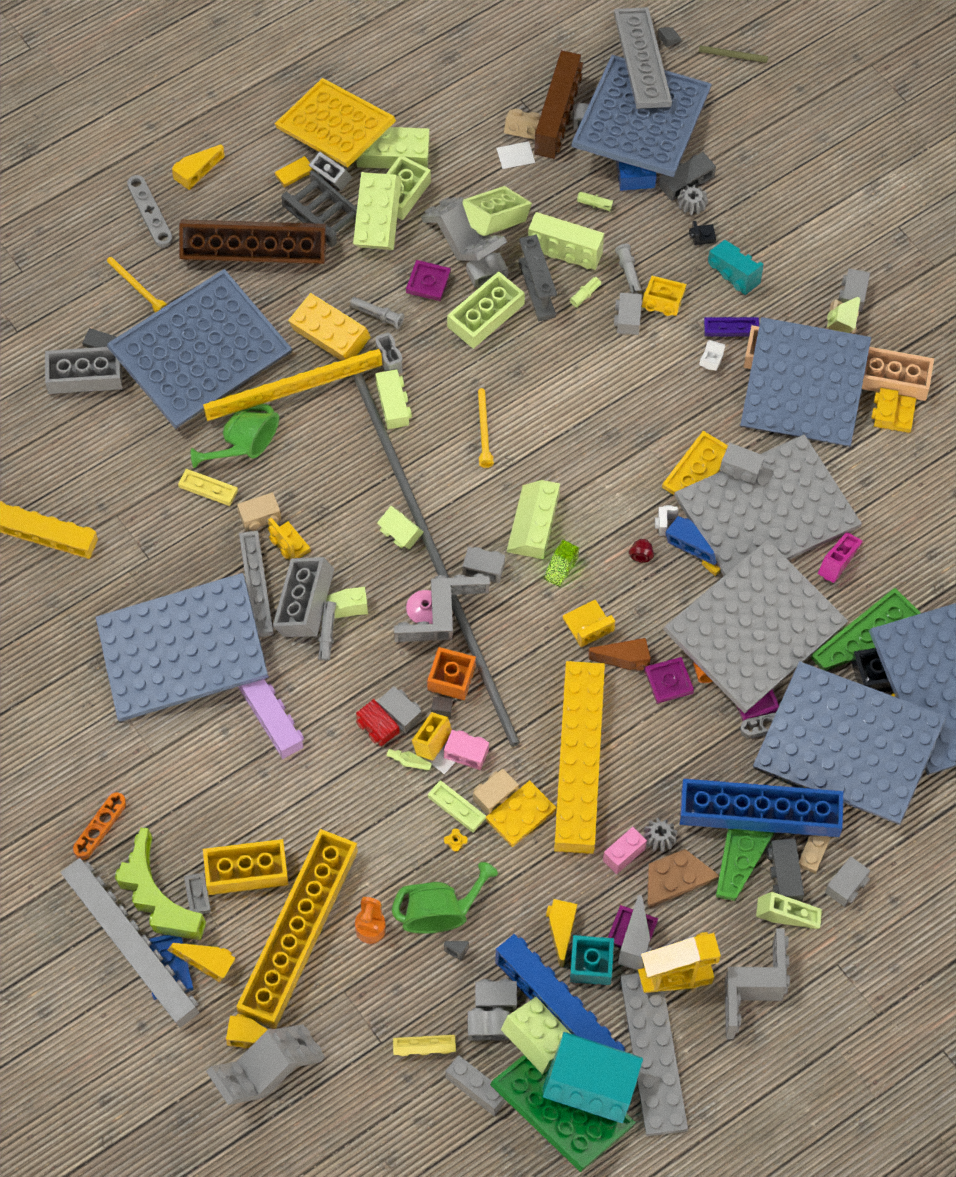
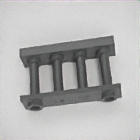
[281,170,357,248]
[518,234,557,322]

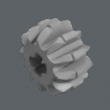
[677,185,708,216]
[643,817,677,852]

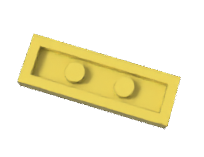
[178,469,238,506]
[393,1035,456,1056]

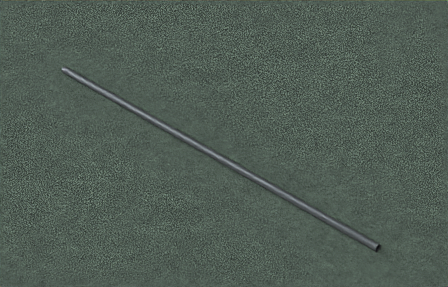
[353,373,520,747]

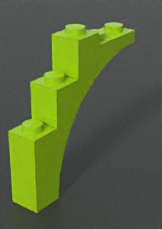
[115,827,206,941]

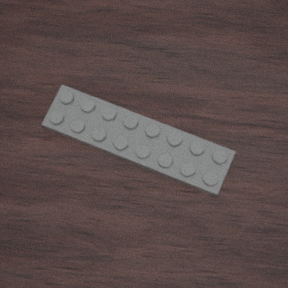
[614,7,672,109]
[620,974,688,1137]

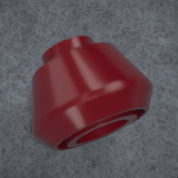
[628,539,654,563]

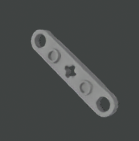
[127,175,173,248]

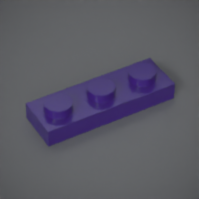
[704,317,759,337]

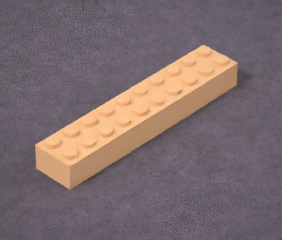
[744,325,934,401]

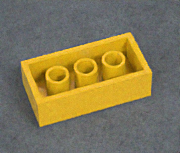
[288,293,371,361]
[203,839,289,895]

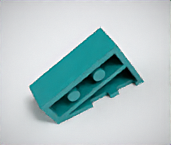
[708,240,764,295]

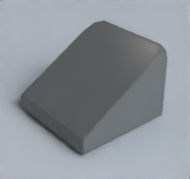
[658,27,682,48]
[431,697,453,718]
[444,941,469,960]

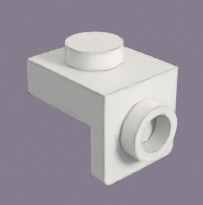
[699,340,725,371]
[655,505,678,536]

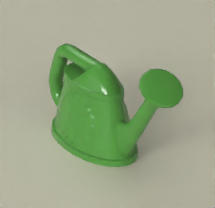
[190,404,279,468]
[392,862,498,934]

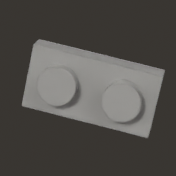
[184,873,211,914]

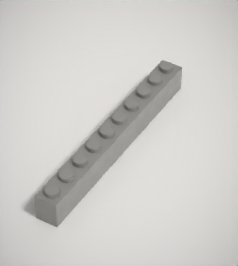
[60,858,199,1028]

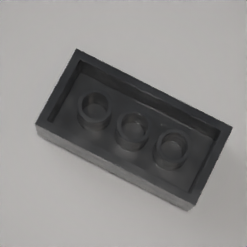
[851,648,893,692]

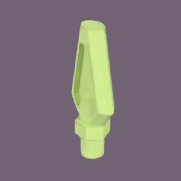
[387,749,432,770]

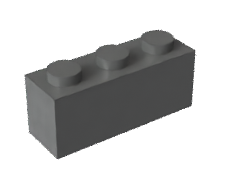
[659,152,716,201]
[767,839,804,902]

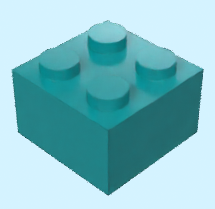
[570,935,614,985]

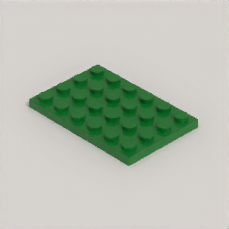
[490,1055,636,1172]

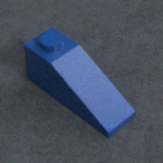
[665,516,717,566]

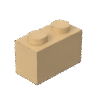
[237,492,281,532]
[473,769,519,815]

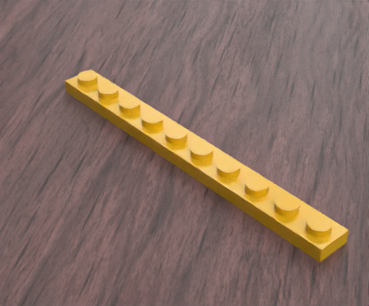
[203,349,383,421]

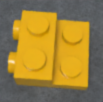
[642,276,687,316]
[871,388,916,433]

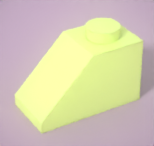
[827,297,860,333]

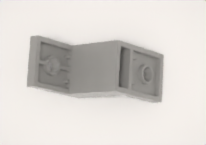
[421,197,507,261]
[394,574,490,642]
[725,928,790,1039]
[206,1024,325,1105]

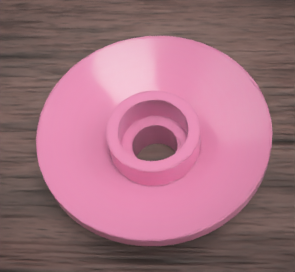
[406,590,433,624]

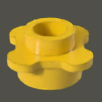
[444,829,468,852]

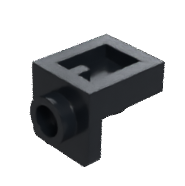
[689,221,716,245]

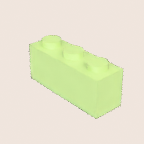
[375,369,412,430]

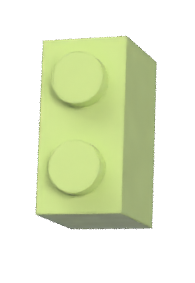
[377,506,424,549]

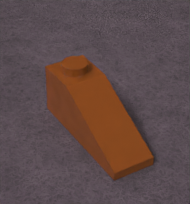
[588,638,651,670]

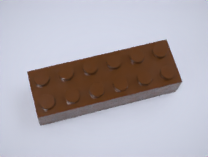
[534,50,584,159]

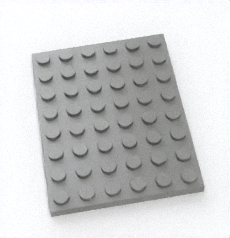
[674,434,862,576]
[663,539,848,714]

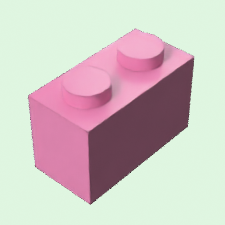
[444,730,489,770]
[603,827,647,874]

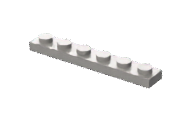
[239,531,273,637]

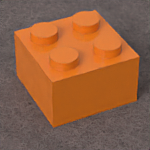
[427,647,476,701]

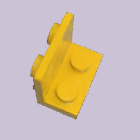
[268,517,311,560]
[563,600,615,647]

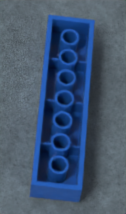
[679,779,844,837]
[495,934,625,1052]

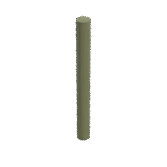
[699,45,768,63]

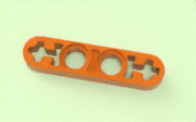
[73,792,126,860]

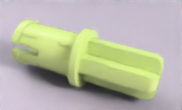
[577,192,613,211]
[569,277,601,308]

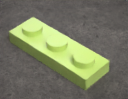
[428,780,486,833]

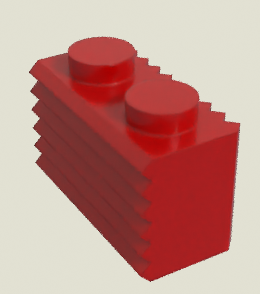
[356,699,400,747]

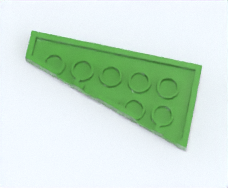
[811,588,921,671]
[716,829,775,901]

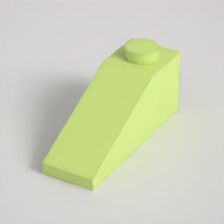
[321,587,368,620]
[756,892,822,929]

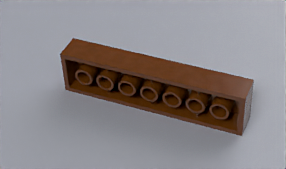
[179,219,326,264]

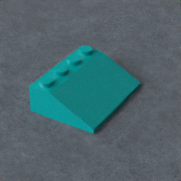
[543,1031,643,1123]

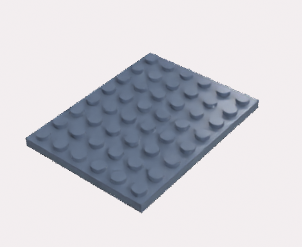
[571,55,712,177]
[107,269,292,429]
[96,573,269,722]
[869,603,956,775]
[753,661,946,825]

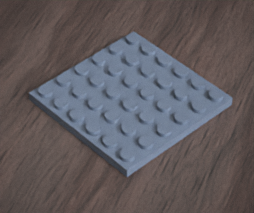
[740,317,871,447]

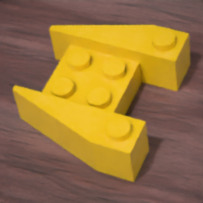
[638,932,721,993]

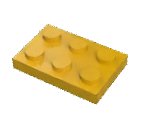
[486,780,557,847]

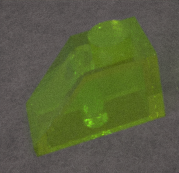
[543,539,579,587]

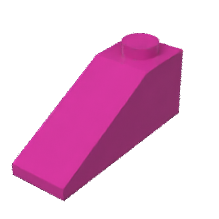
[817,532,863,583]

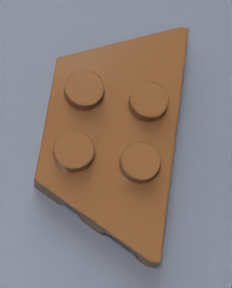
[647,849,719,908]

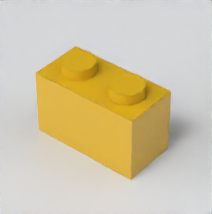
[412,712,452,761]

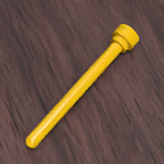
[107,257,168,313]
[478,388,494,468]

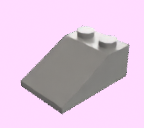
[618,895,652,970]

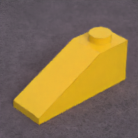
[172,144,225,190]
[546,899,577,967]
[167,943,235,982]
[226,1014,268,1048]

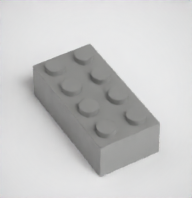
[45,347,122,394]
[273,557,334,637]

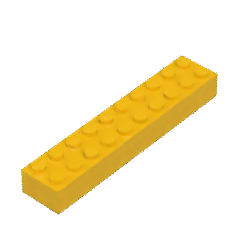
[554,661,605,854]
[236,829,358,1029]

